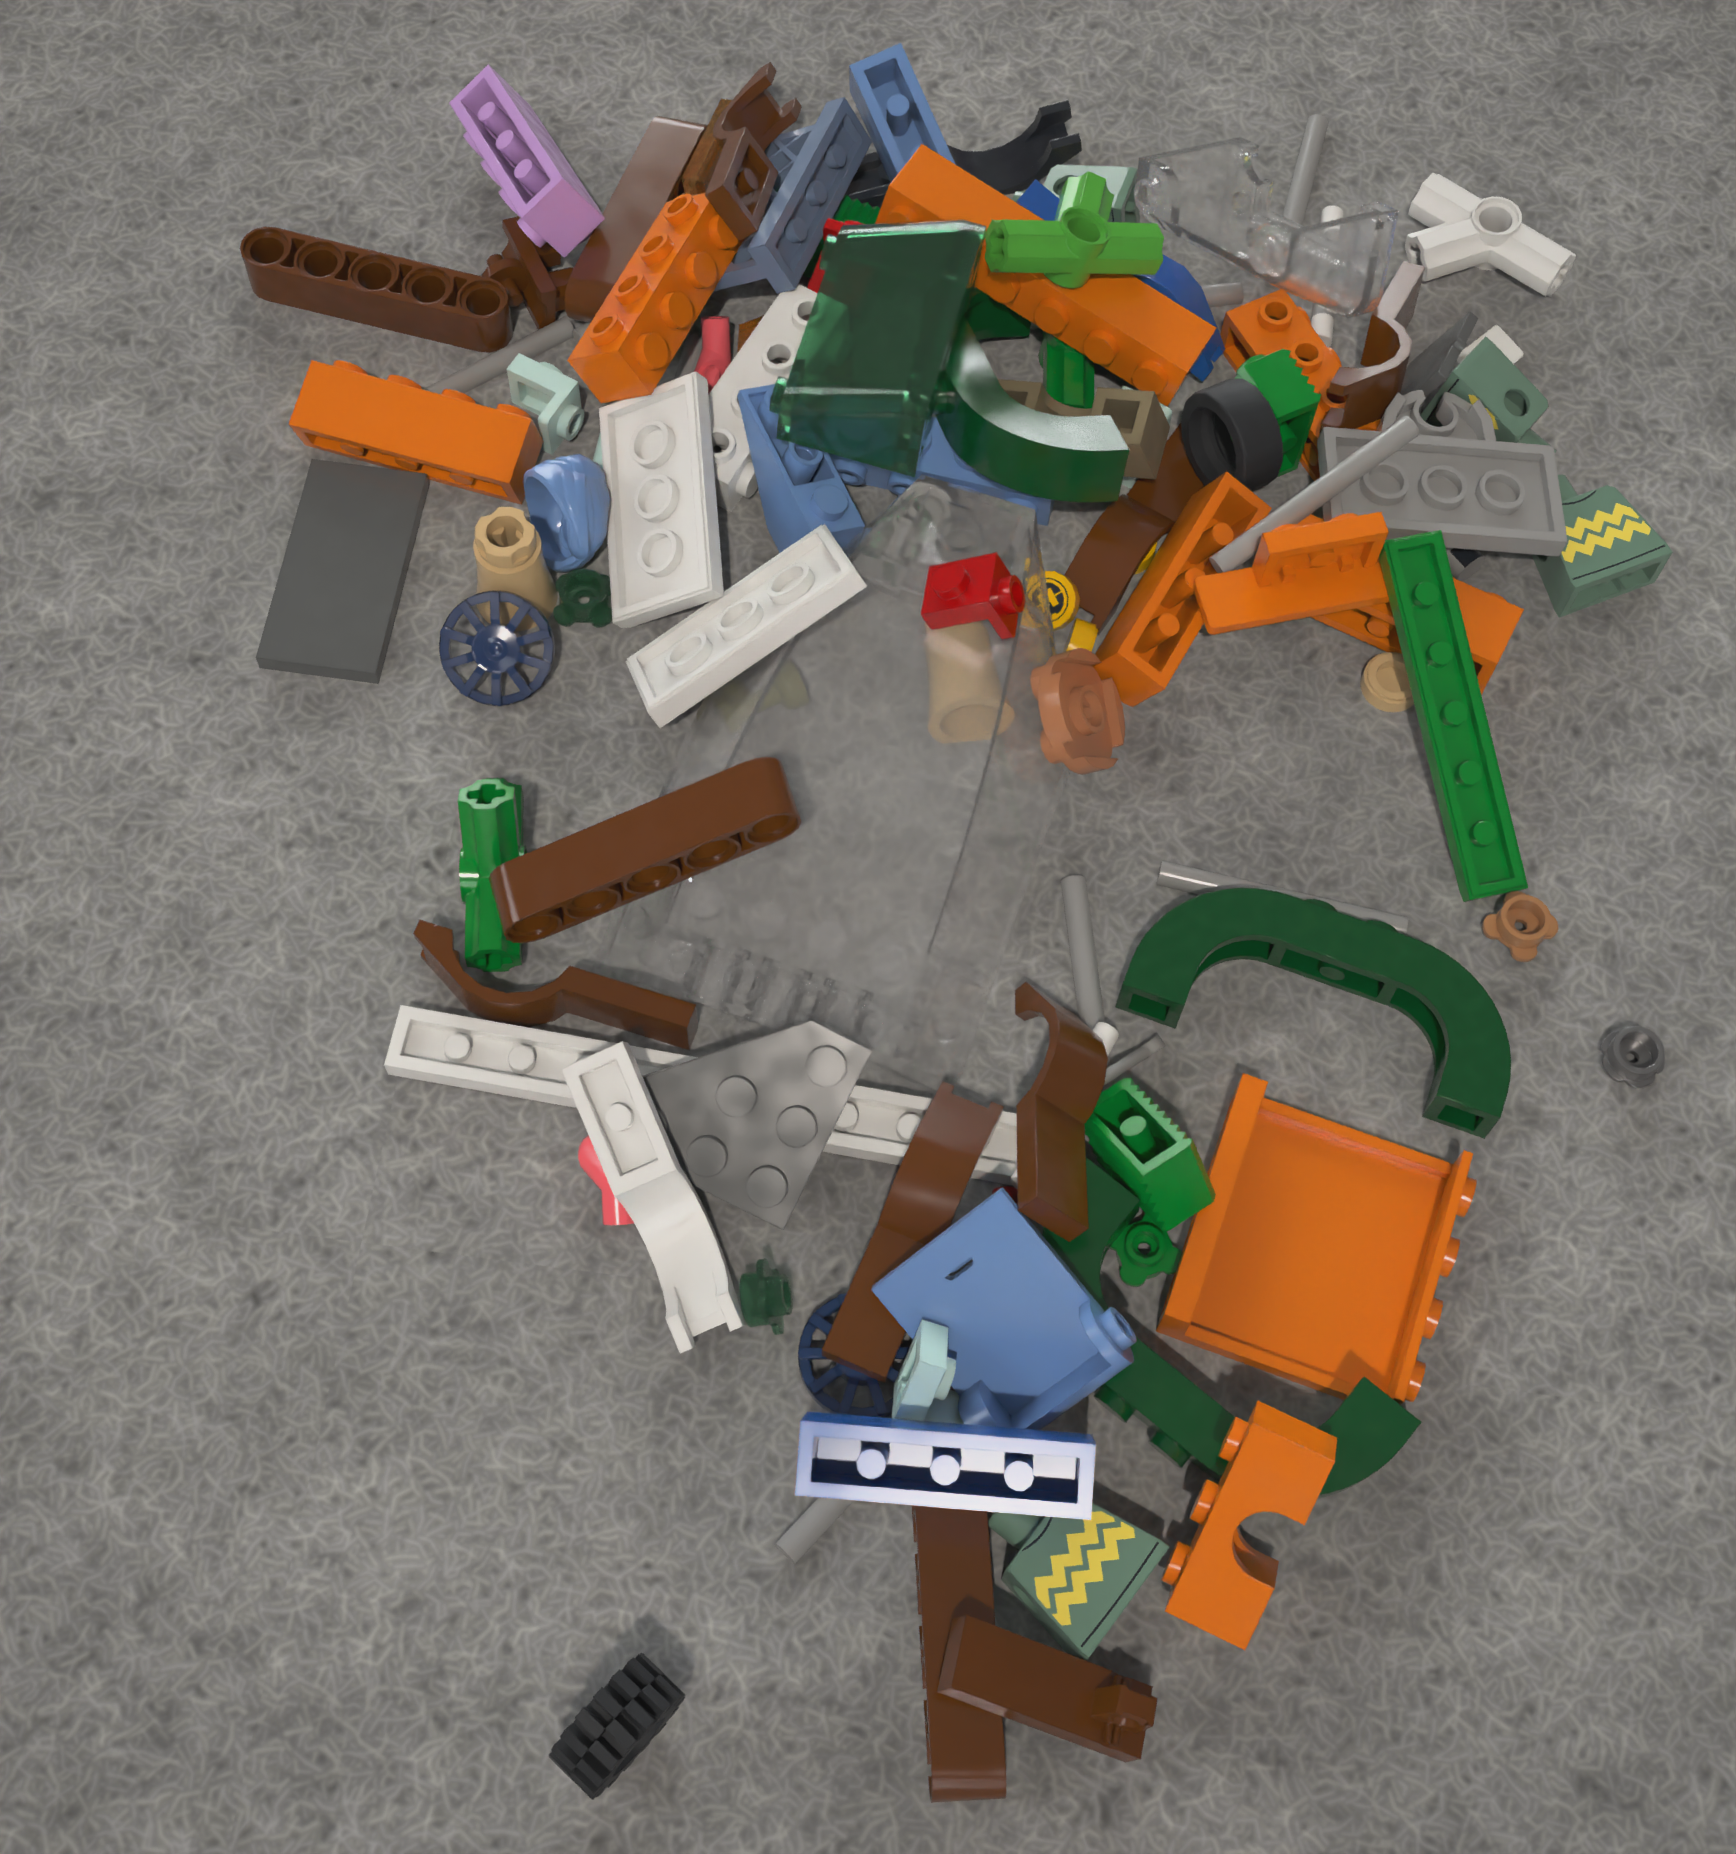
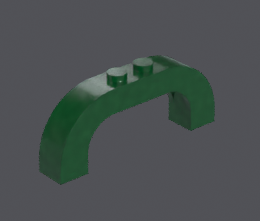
[910,269,1130,502]
[1115,888,1511,1139]
[1042,1157,1421,1499]

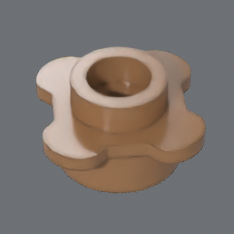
[1482,891,1558,962]

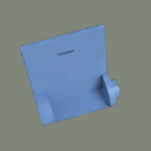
[871,1187,1137,1430]

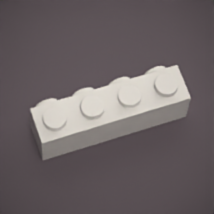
[708,284,853,512]

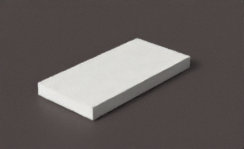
[599,371,724,628]
[625,524,867,728]

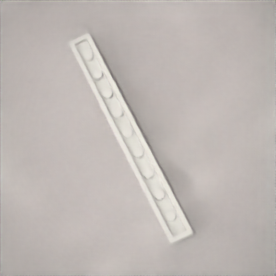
[384,1005,1017,1185]

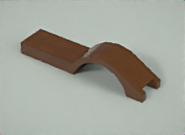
[705,62,802,241]
[1319,261,1425,433]
[1064,423,1205,635]
[413,919,698,1050]
[1015,982,1108,1242]
[822,1081,1004,1383]

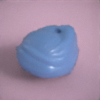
[523,454,610,573]

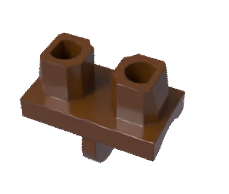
[481,216,574,330]

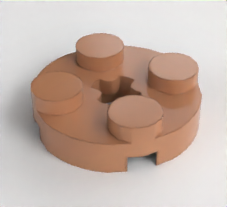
[1030,648,1125,775]

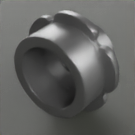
[1601,1026,1665,1088]

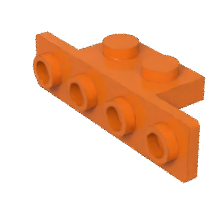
[1193,512,1390,635]

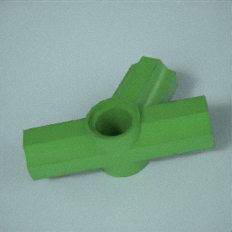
[984,171,1164,289]

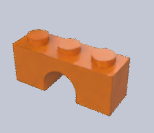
[1161,1400,1337,1650]

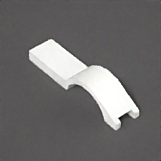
[561,1041,745,1354]

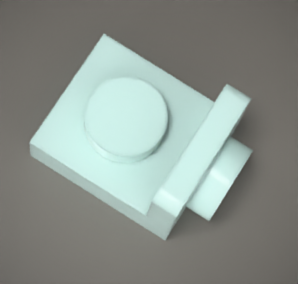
[892,1319,963,1424]

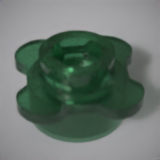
[553,569,612,628]
[739,1258,793,1335]

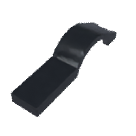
[845,100,1082,208]

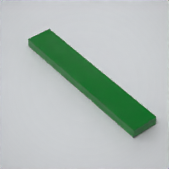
[1379,530,1528,902]

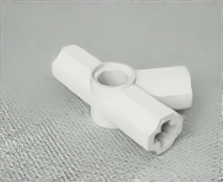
[1405,173,1576,297]

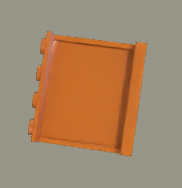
[1156,1073,1477,1405]

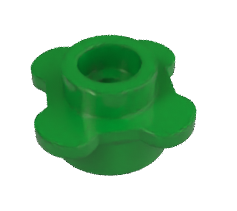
[1110,1214,1182,1287]

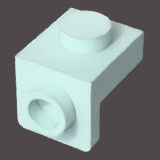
[506,353,584,455]

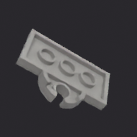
[1317,390,1568,556]

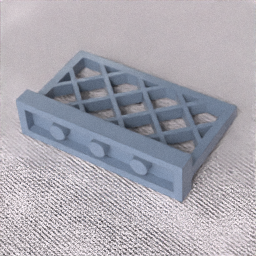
[714,97,872,294]

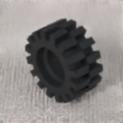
[549,1653,686,1800]

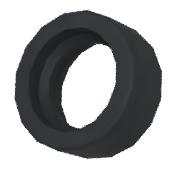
[1181,379,1283,491]

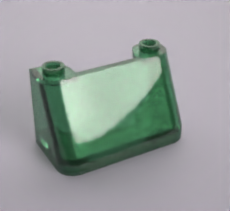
[769,220,987,477]

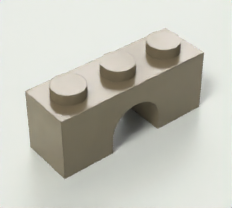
[998,379,1170,479]

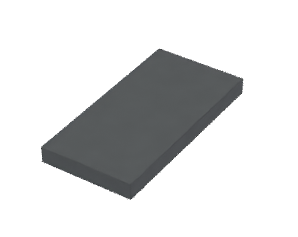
[256,459,429,684]

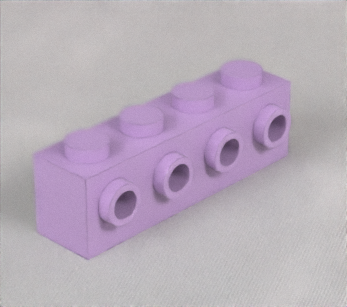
[449,64,605,258]

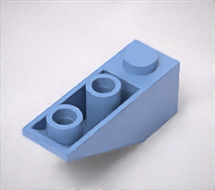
[737,381,865,556]

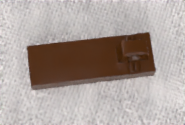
[937,1614,1158,1763]

